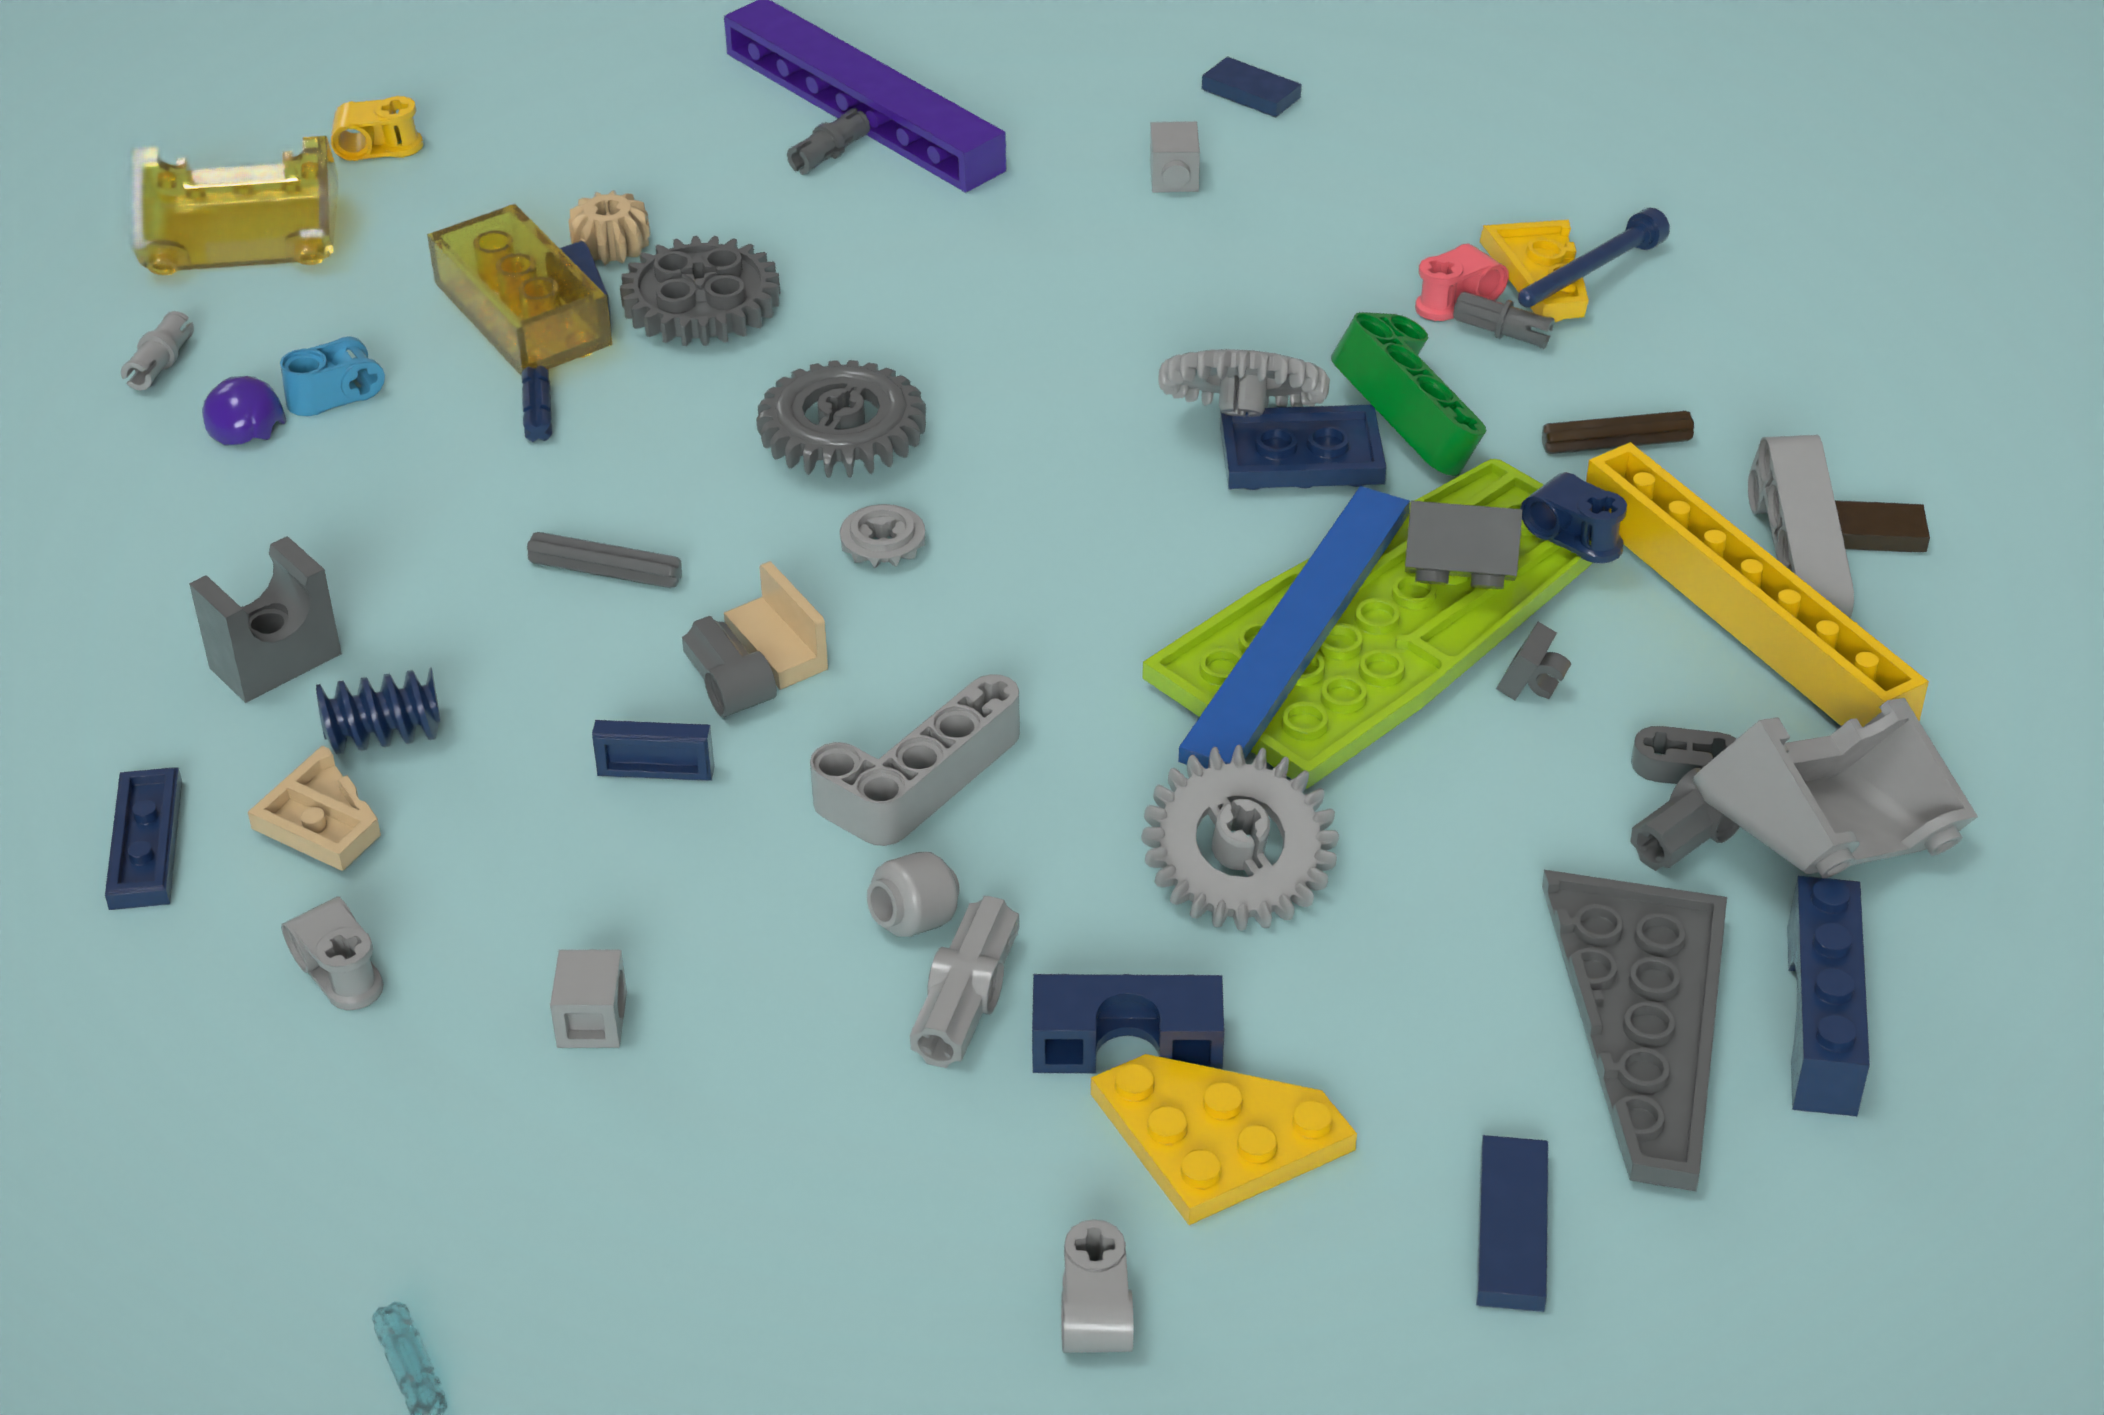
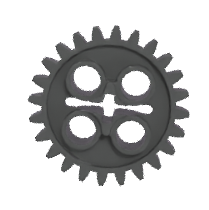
[620,236,780,346]

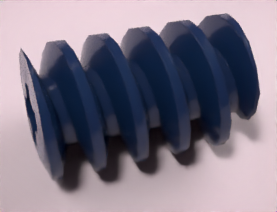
[316,667,440,754]

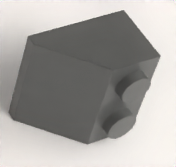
[1405,501,1523,589]

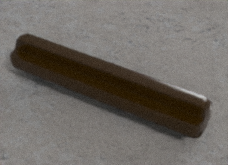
[1542,410,1694,454]

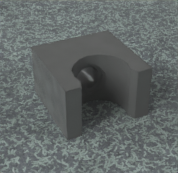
[189,536,342,703]

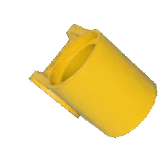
[331,96,424,161]

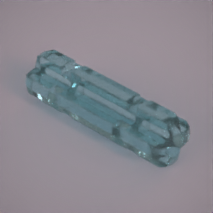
[372,1301,448,1415]

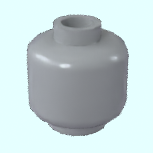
[867,852,960,937]

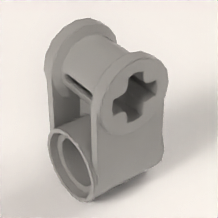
[281,897,383,1010]
[1061,1219,1134,1353]

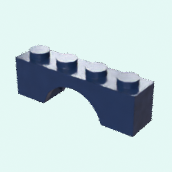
[1787,876,1870,1117]

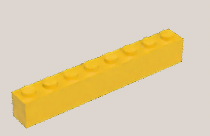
[1586,442,1929,727]

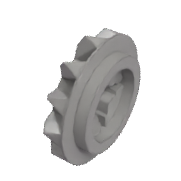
[840,504,925,568]

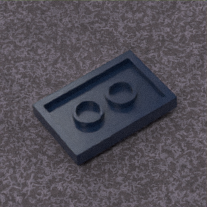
[1220,405,1386,490]

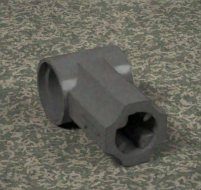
[682,616,777,717]
[1630,768,1740,871]

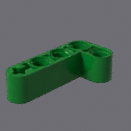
[1331,312,1487,476]

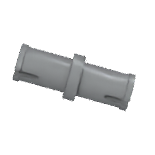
[121,311,194,391]

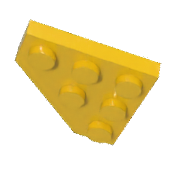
[1091,1054,1357,1225]

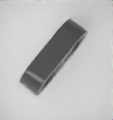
[1631,726,1736,784]

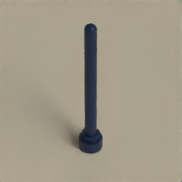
[1518,207,1670,308]

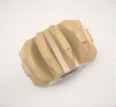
[568,190,650,265]

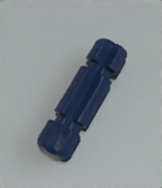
[521,365,552,442]

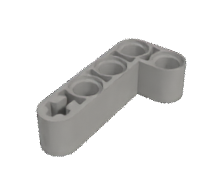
[1748,435,1854,618]
[810,674,1020,846]

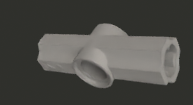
[910,896,1019,1068]

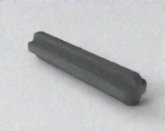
[527,532,682,588]

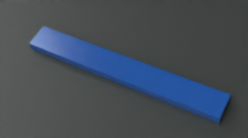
[1178,486,1410,769]

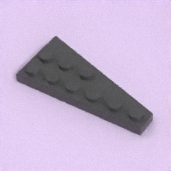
[1542,870,1727,1191]

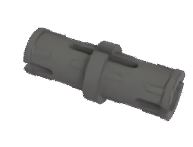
[787,108,870,175]

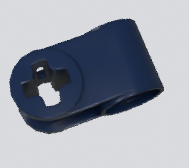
[1520,472,1627,563]

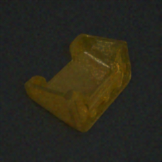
[133,135,338,275]

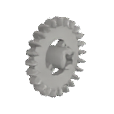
[1158,349,1330,417]
[1141,745,1339,931]

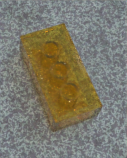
[427,204,612,375]

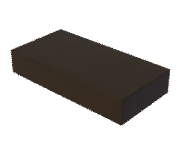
[1835,500,1930,553]

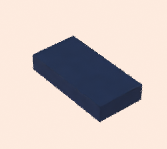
[1202,56,1302,117]
[592,720,715,781]

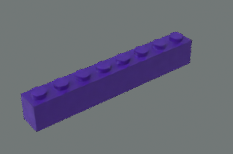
[724,0,1006,193]

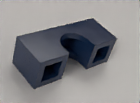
[1032,974,1224,1073]

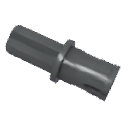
[1453,292,1555,349]

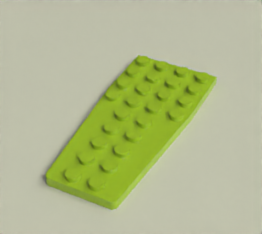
[1142,459,1593,789]

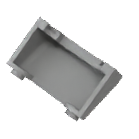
[1693,698,1978,878]

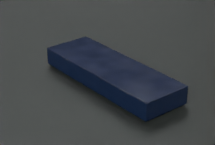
[105,767,182,910]
[1476,1135,1548,1312]

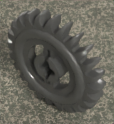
[756,360,926,478]

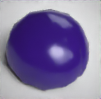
[202,376,286,445]

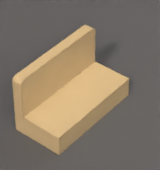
[724,561,828,690]

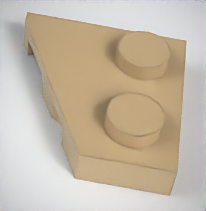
[248,746,381,871]

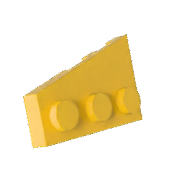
[1479,219,1589,322]

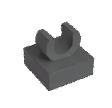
[1496,621,1571,700]

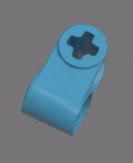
[280,336,385,416]

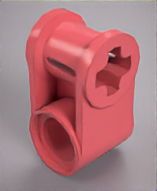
[1415,244,1509,321]

